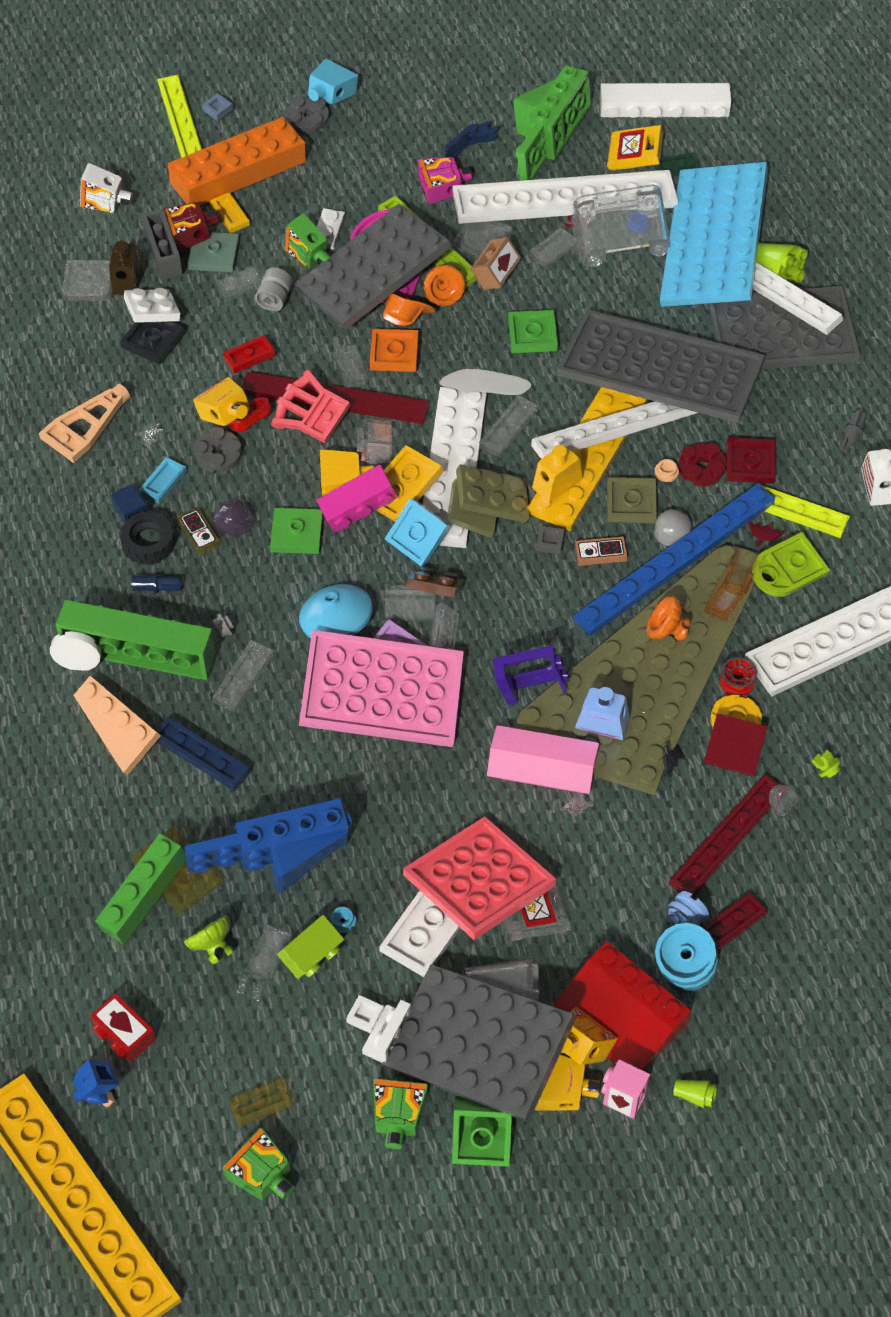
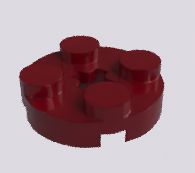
[678,443,727,487]

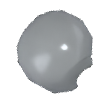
[654,509,692,546]

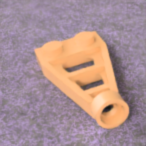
[39,384,130,463]

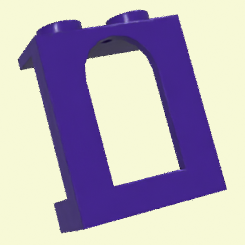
[493,645,570,705]

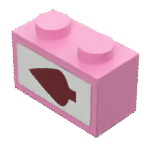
[601,1060,650,1119]

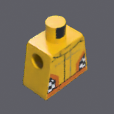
[561,1007,618,1065]

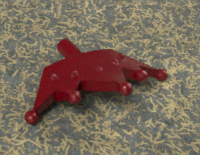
[748,522,786,546]

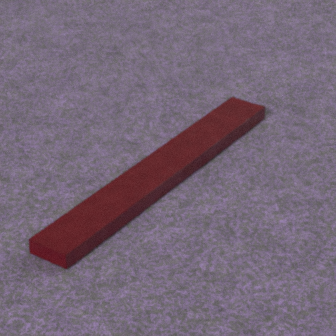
[242,372,429,424]

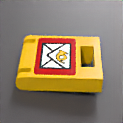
[607,125,663,170]

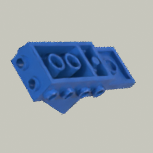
[184,798,352,893]

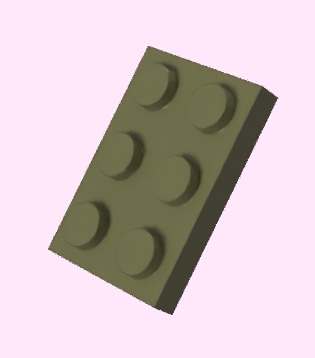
[456,464,530,522]

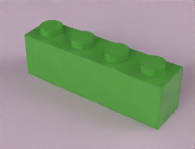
[95,833,186,945]

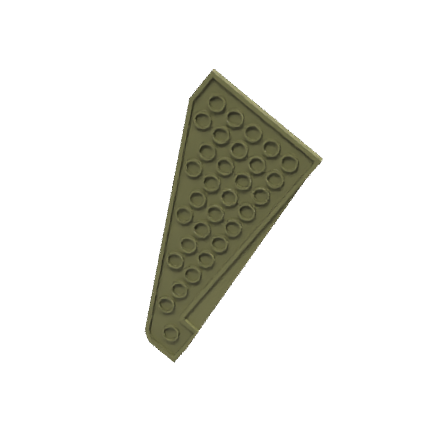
[514,546,760,795]

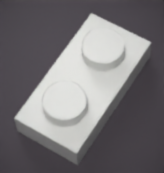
[317,208,345,249]

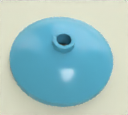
[299,584,373,638]

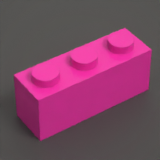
[317,465,398,532]

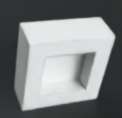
[346,995,384,1033]

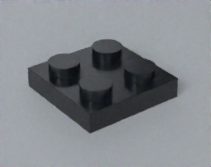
[120,321,185,365]

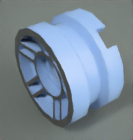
[666,891,709,926]

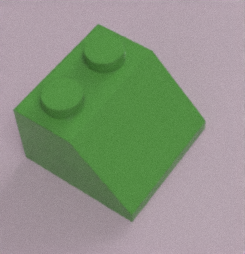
[452,1096,512,1167]

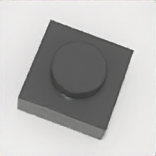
[536,526,564,554]

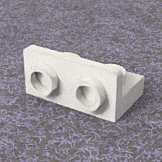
[362,1000,411,1063]

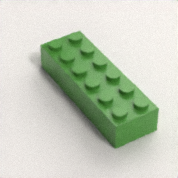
[55,600,216,681]

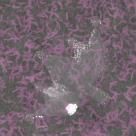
[135,419,163,453]
[560,791,594,816]

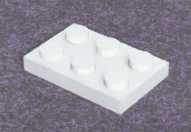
[380,891,460,977]

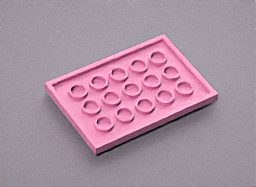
[299,630,464,747]

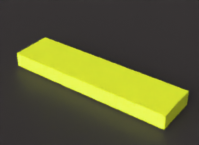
[761,485,850,538]

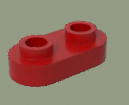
[229,397,272,432]

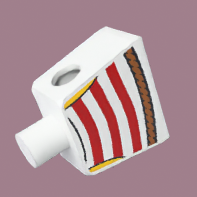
[861,449,891,506]

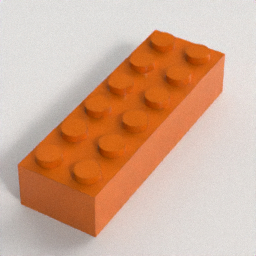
[168,117,306,206]

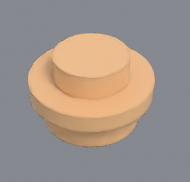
[655,459,679,482]

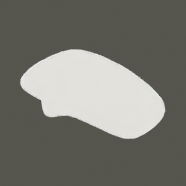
[439,369,531,395]

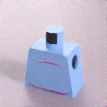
[575,687,630,740]

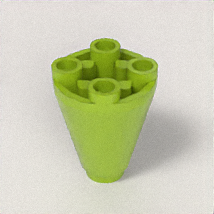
[756,242,808,285]

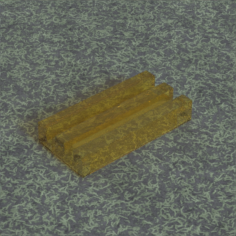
[228,1079,292,1128]

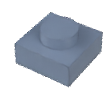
[202,93,233,121]

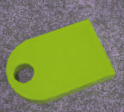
[752,532,830,597]

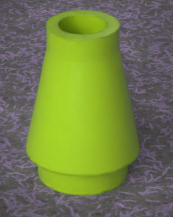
[673,1079,717,1109]

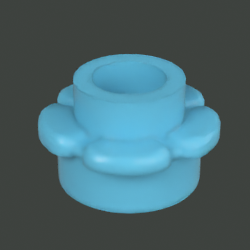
[330,907,356,933]

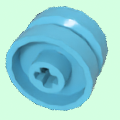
[655,923,719,991]

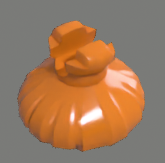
[423,264,466,307]
[646,596,691,641]

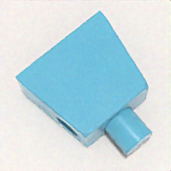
[308,59,358,104]

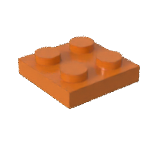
[370,329,418,372]

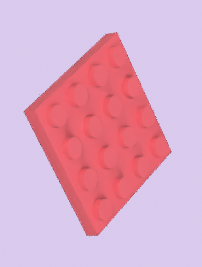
[403,816,556,940]

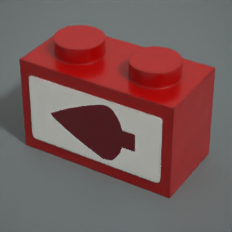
[91,993,156,1062]

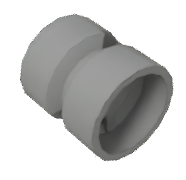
[255,268,293,311]

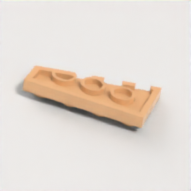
[74,676,161,775]

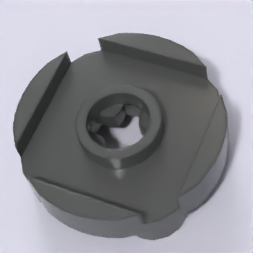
[286,97,329,134]
[193,427,242,472]

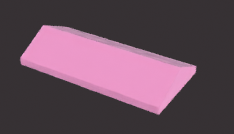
[487,725,599,795]

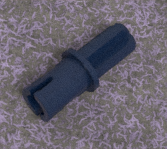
[131,574,182,594]

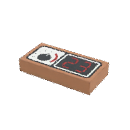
[575,537,627,566]

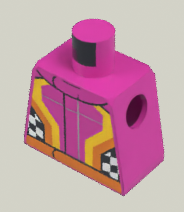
[418,157,472,204]

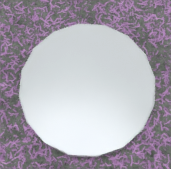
[50,631,101,670]

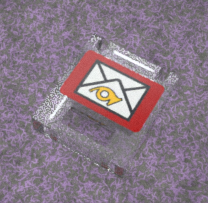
[501,884,571,942]

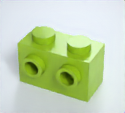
[277,915,344,979]

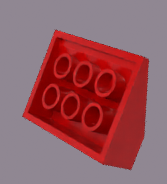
[552,941,692,1071]

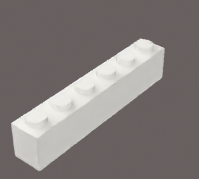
[600,83,731,118]

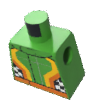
[285,213,331,268]
[373,1079,428,1149]
[222,1128,295,1201]

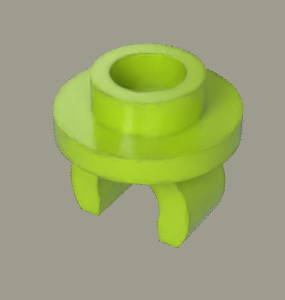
[812,750,841,778]

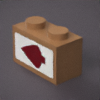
[470,237,521,290]

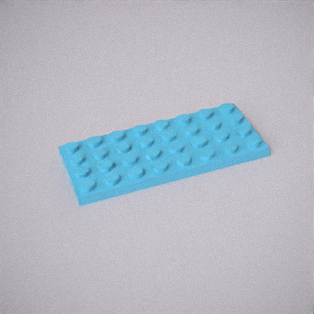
[660,162,768,307]

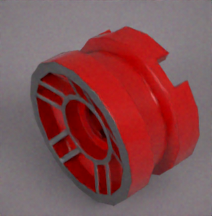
[720,657,757,696]

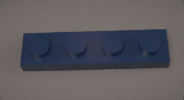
[155,717,250,792]

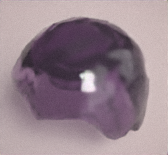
[212,500,254,538]

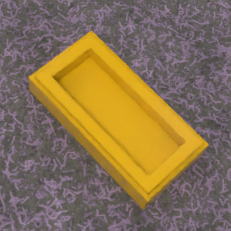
[210,192,250,233]

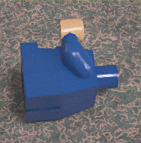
[73,1060,119,1107]

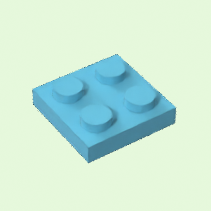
[385,498,450,567]

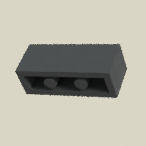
[141,209,182,280]

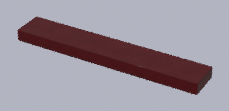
[669,774,786,898]

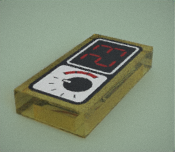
[176,507,220,556]

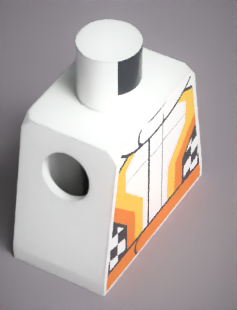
[80,163,133,213]

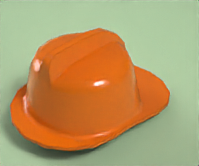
[383,294,436,326]

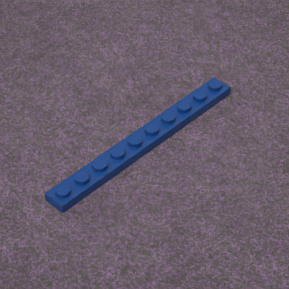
[574,483,775,636]

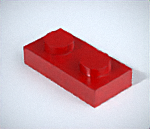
[223,335,275,374]

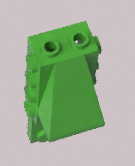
[514,66,591,181]

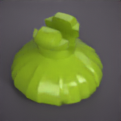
[184,915,233,964]

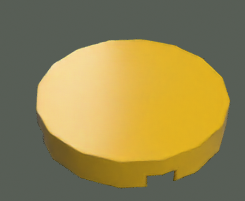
[710,694,762,728]

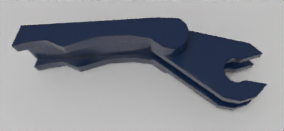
[445,121,498,159]

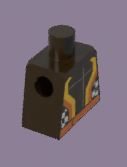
[109,241,141,295]

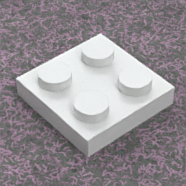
[124,288,180,322]

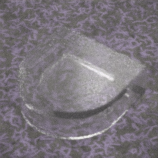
[769,785,799,817]

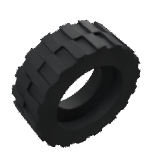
[120,511,175,565]

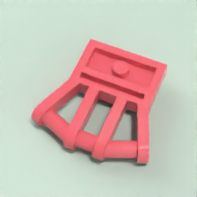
[271,370,350,444]

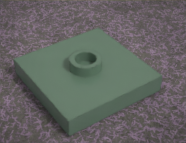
[188,232,239,273]

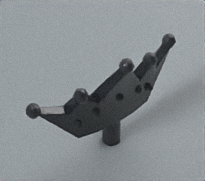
[663,745,686,778]

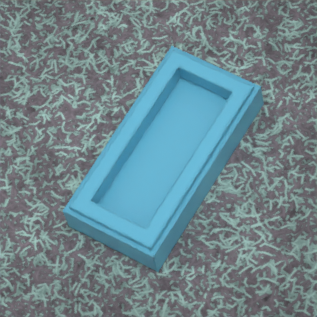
[139,457,187,504]

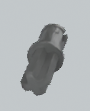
[840,410,867,454]

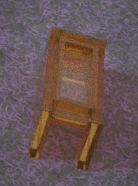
[704,563,754,622]

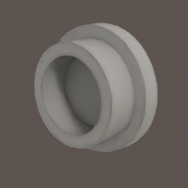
[213,613,235,637]

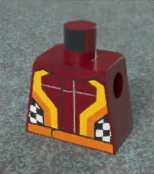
[163,202,219,252]

